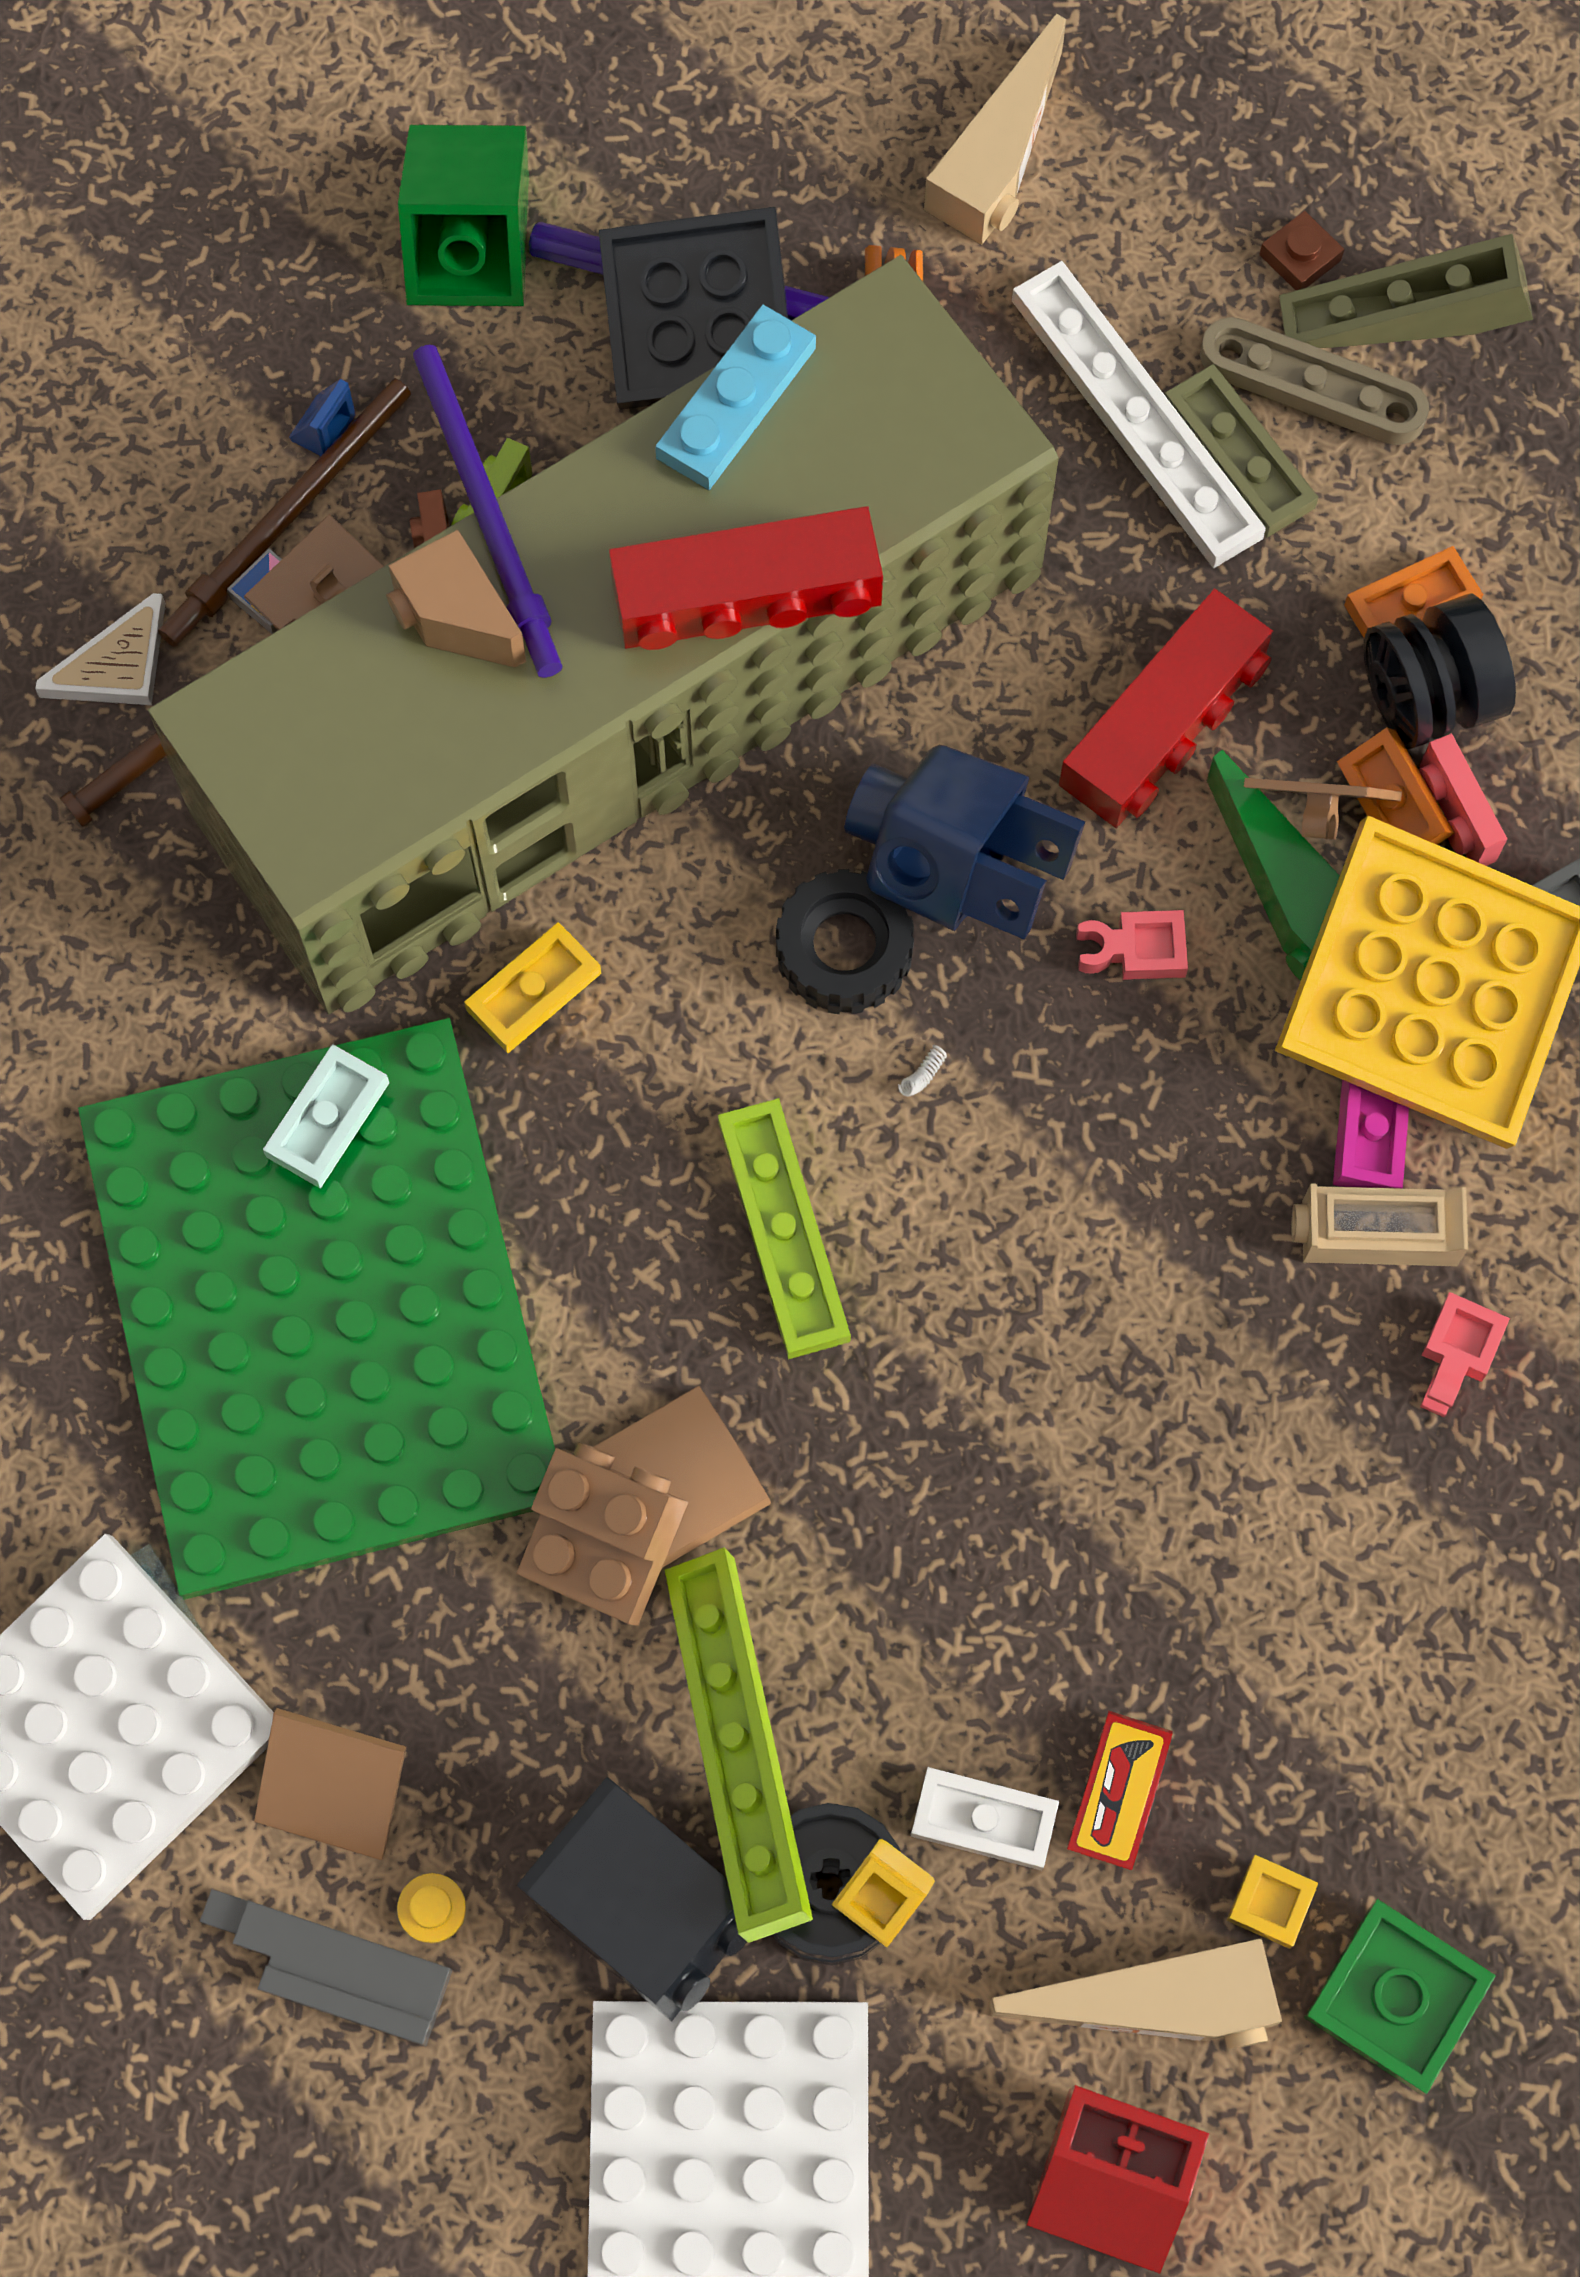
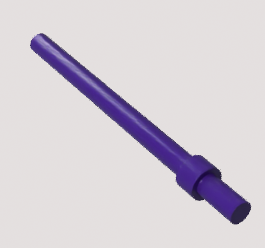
[413,345,563,678]

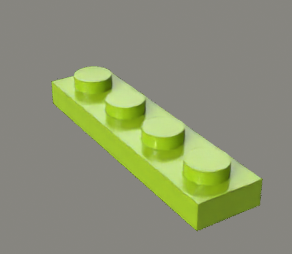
[718,1098,851,1359]

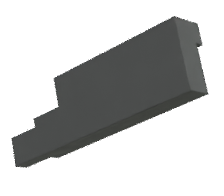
[200,1889,453,2047]

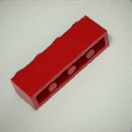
[609,506,883,650]
[1059,588,1273,829]

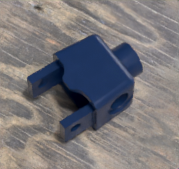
[844,745,1085,940]

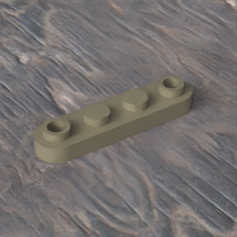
[1200,317,1429,445]

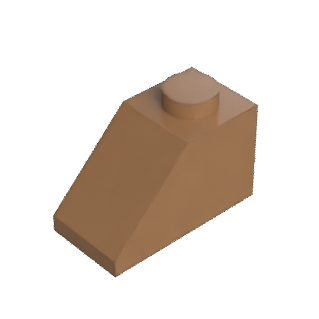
[386,530,526,668]

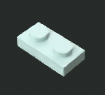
[263,1044,389,1189]

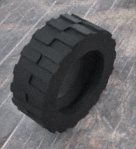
[776,869,914,1015]

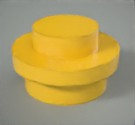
[397,1873,466,1944]

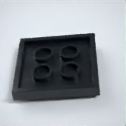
[599,207,788,410]

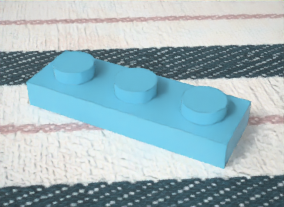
[655,304,816,490]

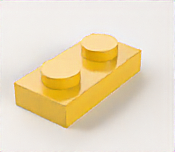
[464,922,602,1054]

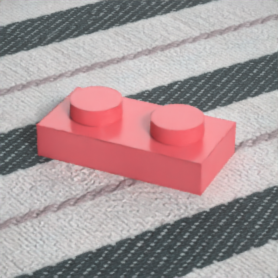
[1419,733,1507,866]

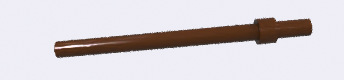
[158,378,411,647]

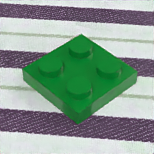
[1304,1899,1496,2096]

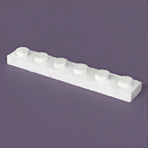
[1012,261,1266,569]

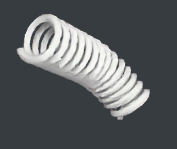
[898,1045,947,1097]

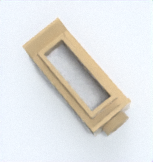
[1291,1184,1468,1266]

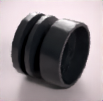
[1364,593,1516,749]

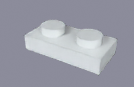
[911,1767,1059,1871]

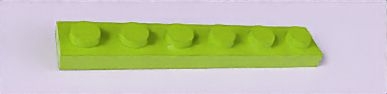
[664,1547,813,1943]

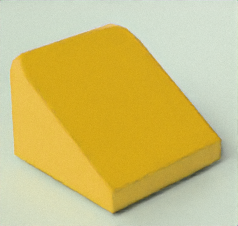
[831,1839,935,1947]

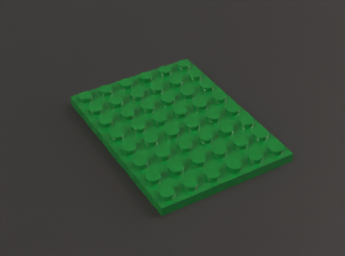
[78,1018,555,1600]

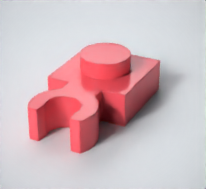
[1076,910,1188,980]

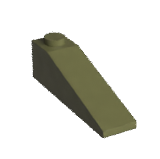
[1279,233,1533,348]

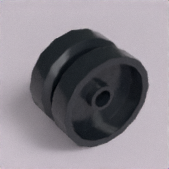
[772,1803,901,1966]

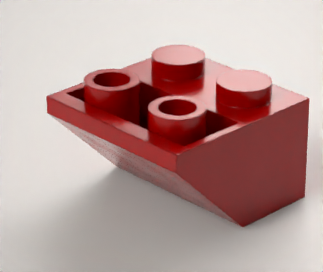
[1026,2085,1210,2274]

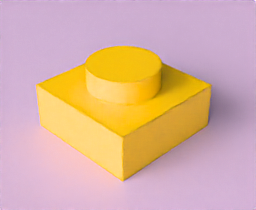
[1226,1855,1318,1949]

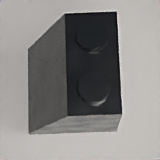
[516,1777,747,2022]

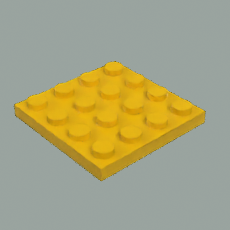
[1275,816,1580,1149]

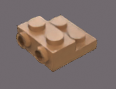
[516,1442,688,1626]

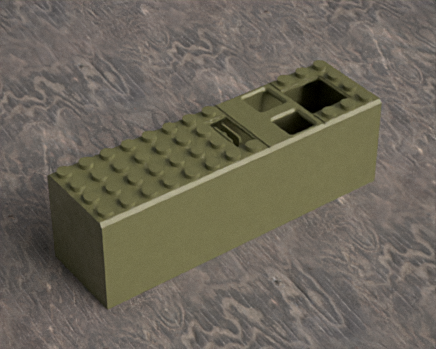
[147,255,1059,1015]

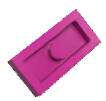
[1333,1080,1409,1189]

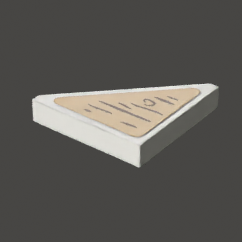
[35,593,166,705]

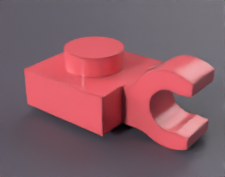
[1420,1292,1510,1417]

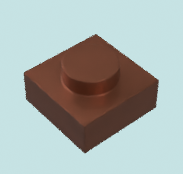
[1259,210,1345,291]
[410,489,450,548]

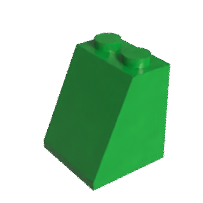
[398,125,529,306]

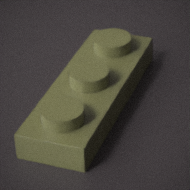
[1165,364,1319,538]

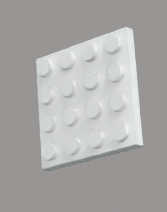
[0,1534,274,1920]
[588,2001,869,2277]

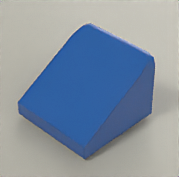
[289,379,356,456]

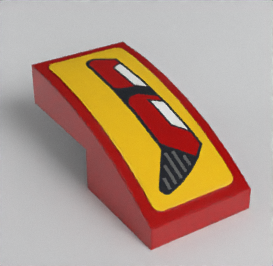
[1067,1710,1173,1870]

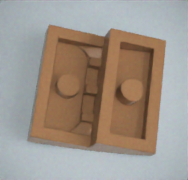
[594,1386,771,1568]

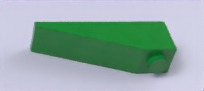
[1206,749,1340,981]

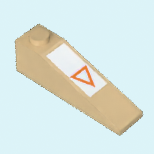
[924,14,1066,245]
[989,1938,1282,2050]

